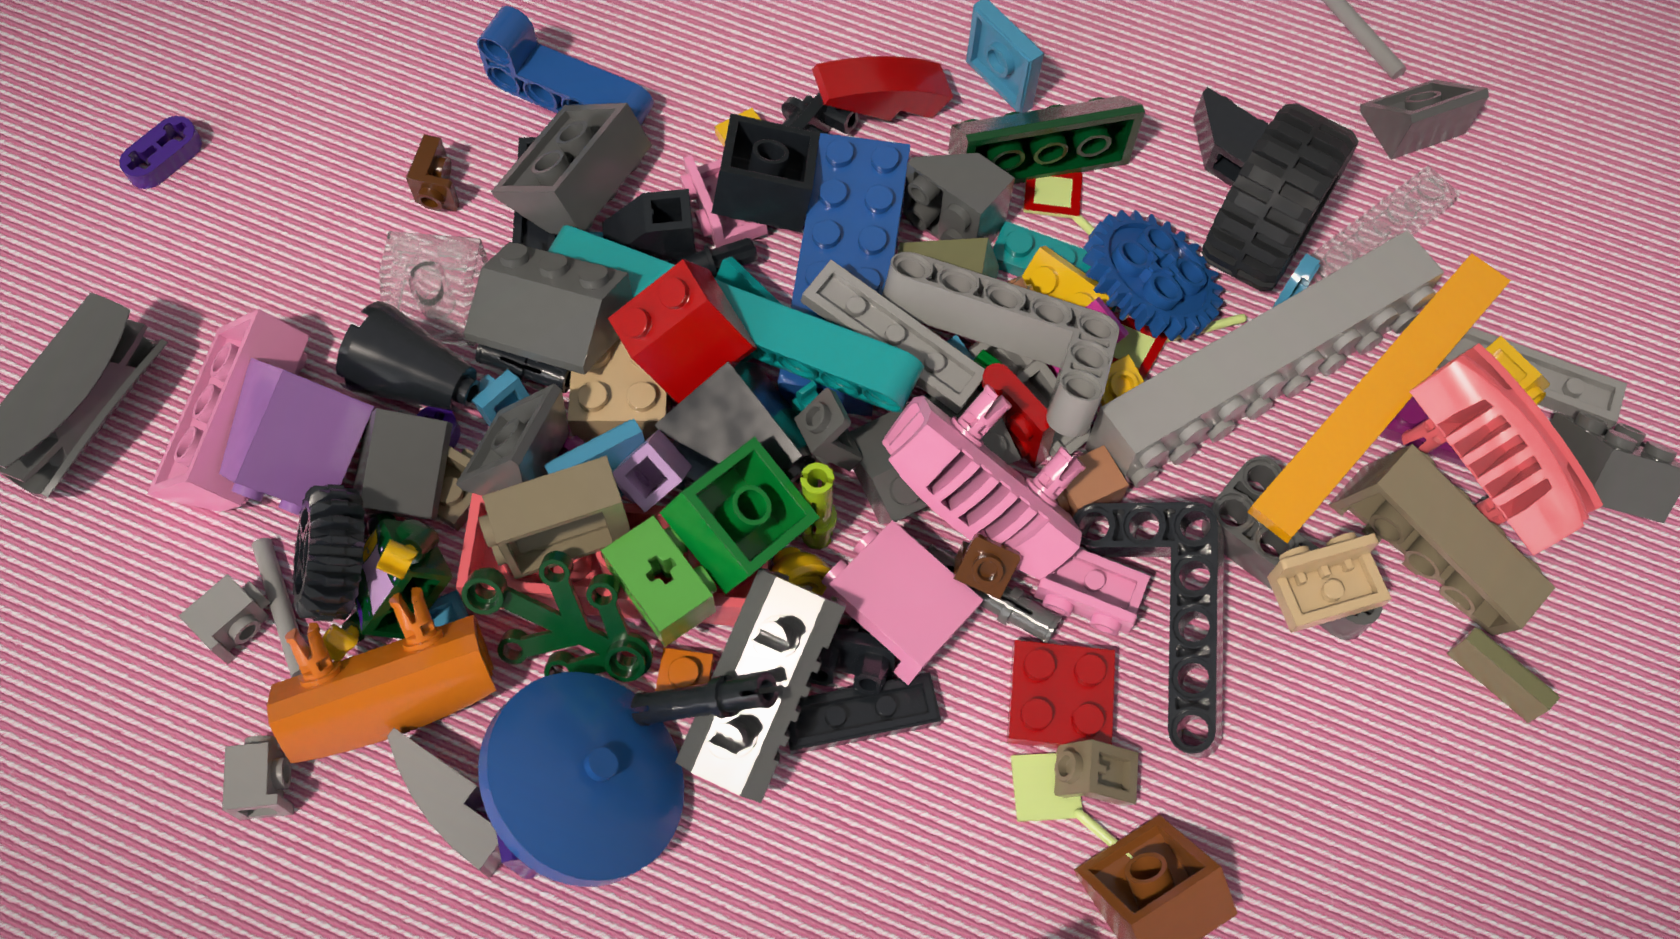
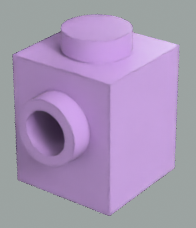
[612,430,692,512]

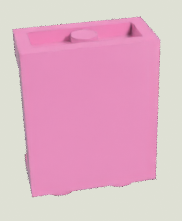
[822,520,983,685]

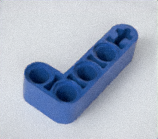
[477,6,654,125]

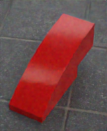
[812,56,953,121]

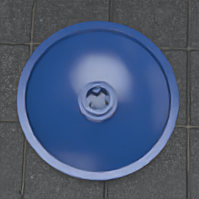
[478,672,684,887]

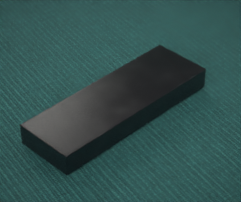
[788,672,941,755]

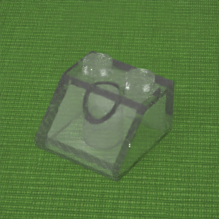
[379,231,489,346]

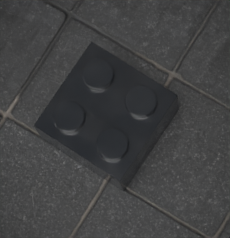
[711,113,820,232]

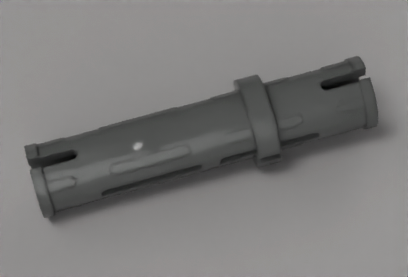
[927,544,1063,643]

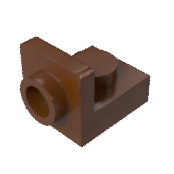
[406,134,460,211]
[954,534,1020,599]

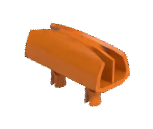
[266,587,497,764]

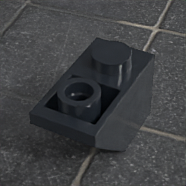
[1193,87,1269,187]
[602,189,696,260]

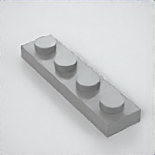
[801,260,985,414]
[1438,327,1627,428]

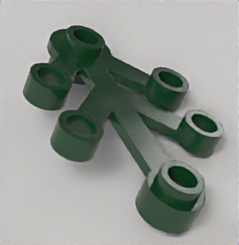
[461,551,653,682]

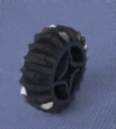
[292,484,366,622]

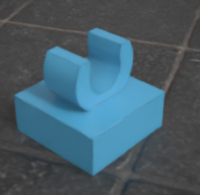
[472,369,529,426]

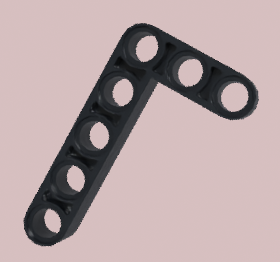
[1073,502,1224,758]

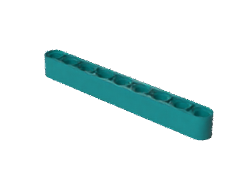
[547,225,924,413]

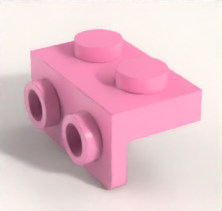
[679,154,768,248]
[1034,548,1150,635]

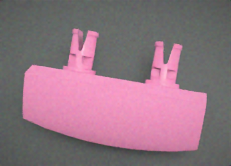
[882,384,1086,580]

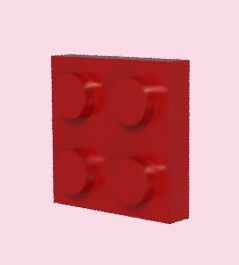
[1007,640,1115,748]

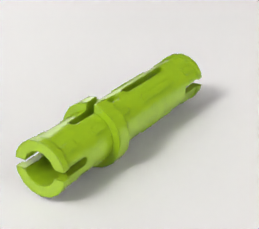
[800,463,837,550]

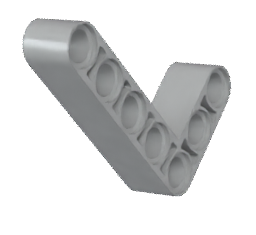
[882,252,1119,437]

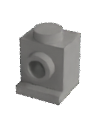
[179,574,270,664]
[222,735,294,820]

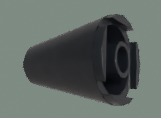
[336,301,480,412]

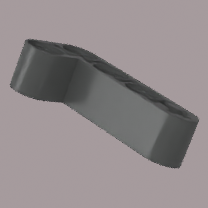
[1202,457,1382,640]

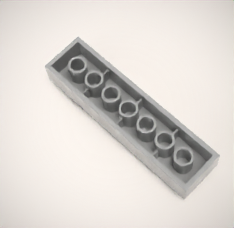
[1085,230,1444,488]

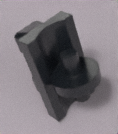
[781,91,858,144]
[809,618,896,696]

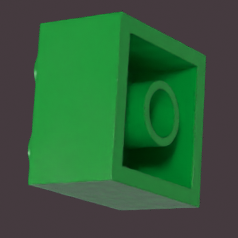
[660,436,820,594]

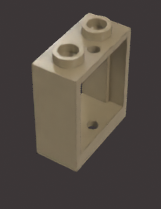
[479,455,631,579]

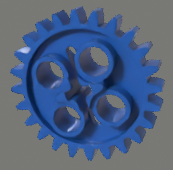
[1082,210,1223,341]

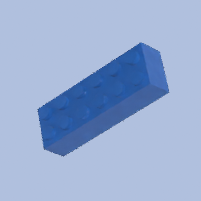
[778,133,911,417]

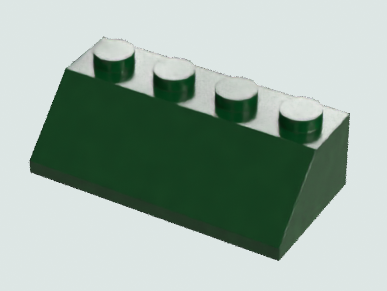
[948,96,1145,184]

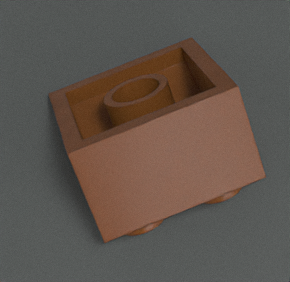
[1074,814,1238,939]

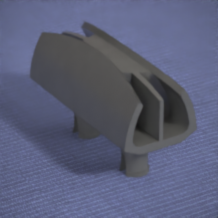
[0,293,168,499]
[675,568,846,803]

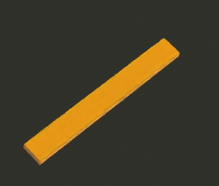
[1247,253,1511,543]

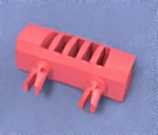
[1402,343,1603,555]

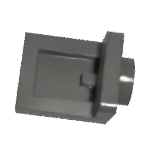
[794,388,863,471]

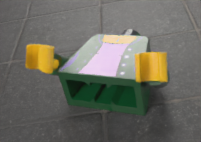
[322,513,453,662]

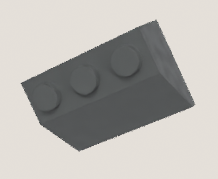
[491,103,652,234]
[464,242,633,375]
[849,389,1021,524]

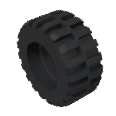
[1201,103,1359,291]

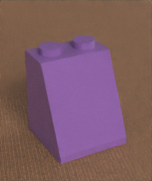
[219,358,374,515]

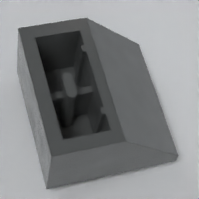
[903,153,1015,243]
[1551,411,1680,523]

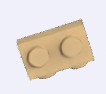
[1267,532,1392,633]

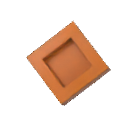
[655,648,714,691]

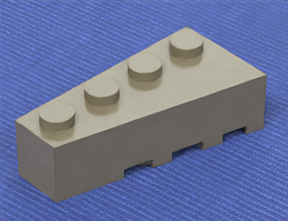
[1329,444,1556,636]

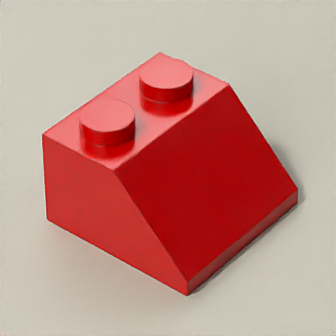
[608,259,757,404]

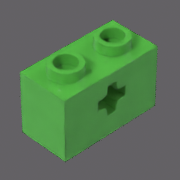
[601,515,717,647]

